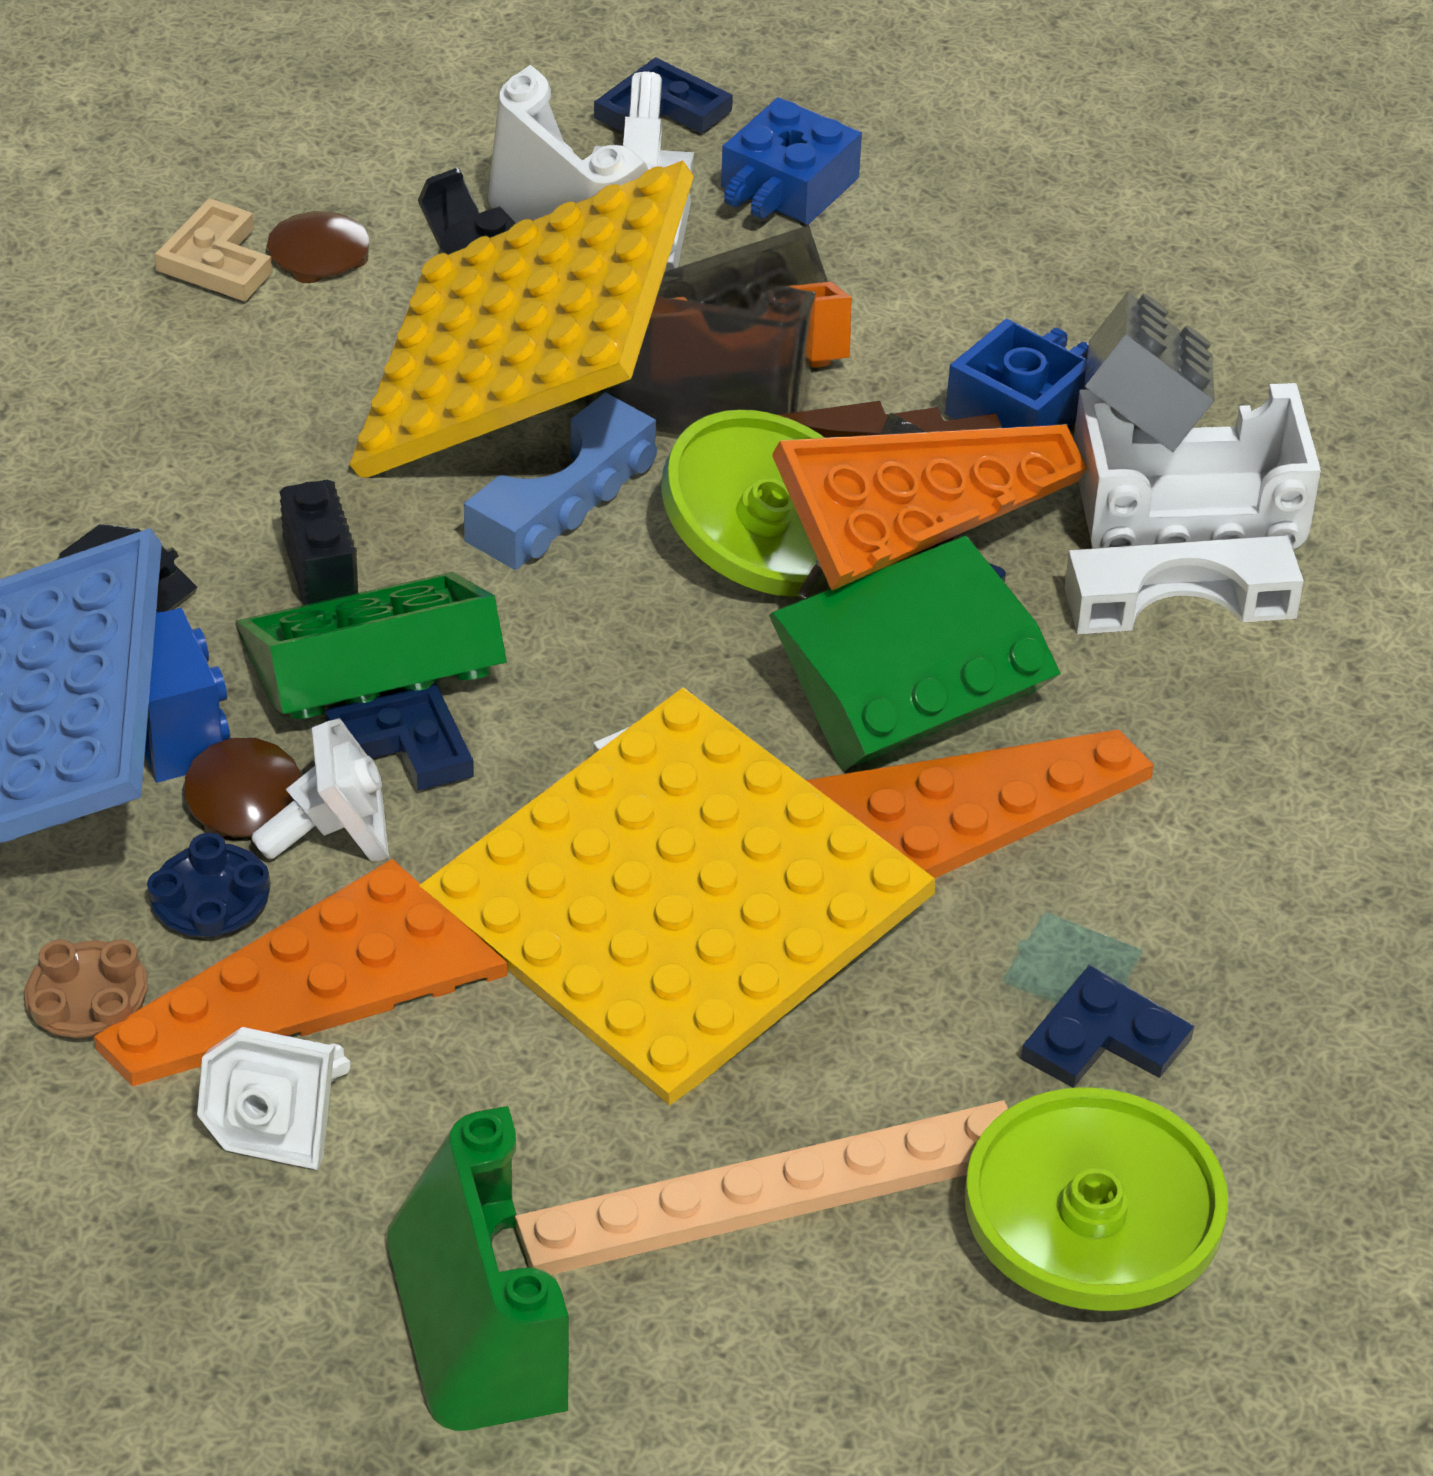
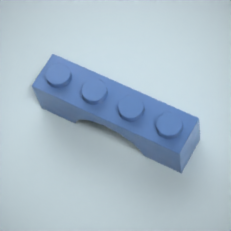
[464,392,657,570]

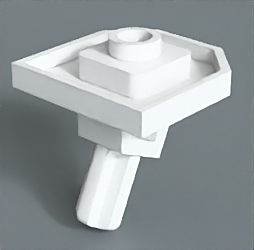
[592,72,694,172]
[251,718,389,861]
[197,1027,351,1170]

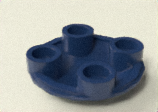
[147,833,271,937]

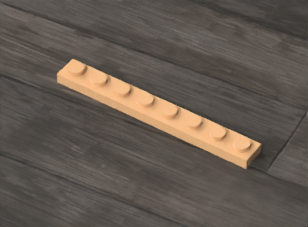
[515,1100,1008,1275]

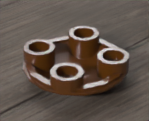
[267,211,370,284]
[185,738,302,838]

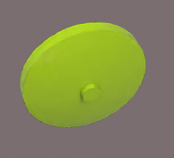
[661,410,831,596]
[964,1087,1228,1311]

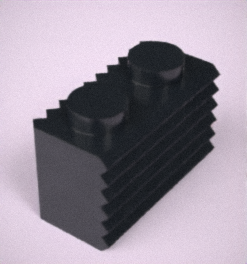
[279,479,358,605]

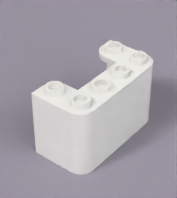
[1074,383,1321,550]

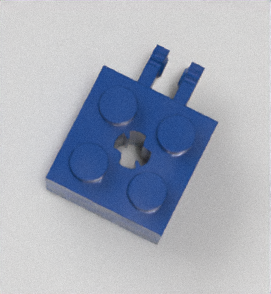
[721,97,862,225]
[945,318,1089,429]
[145,607,230,783]

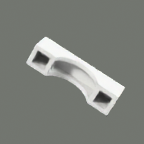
[1064,535,1304,634]

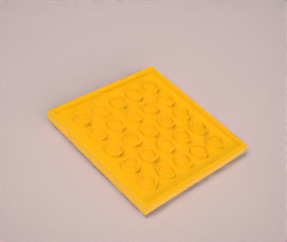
[349,160,694,478]
[419,687,935,1106]

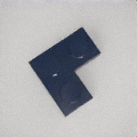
[594,57,733,133]
[325,683,474,790]
[1020,965,1194,1088]

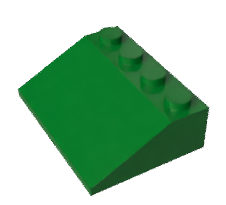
[769,536,1061,771]
[236,572,507,719]

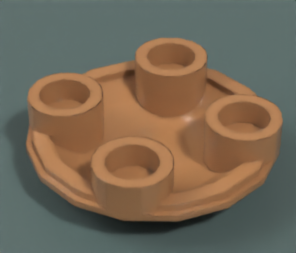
[24,939,148,1038]

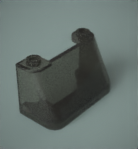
[586,286,816,439]

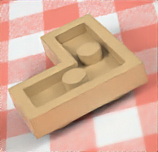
[155,198,272,301]

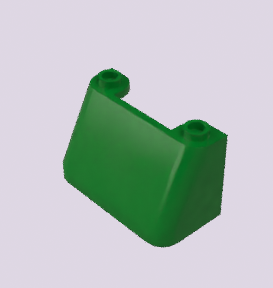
[388,1106,569,1431]

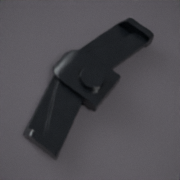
[418,168,516,255]

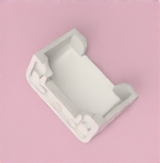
[488,65,677,253]

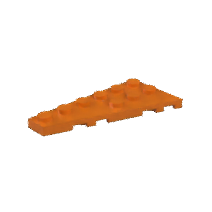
[772,425,1087,591]
[806,729,1154,878]
[94,859,508,1087]

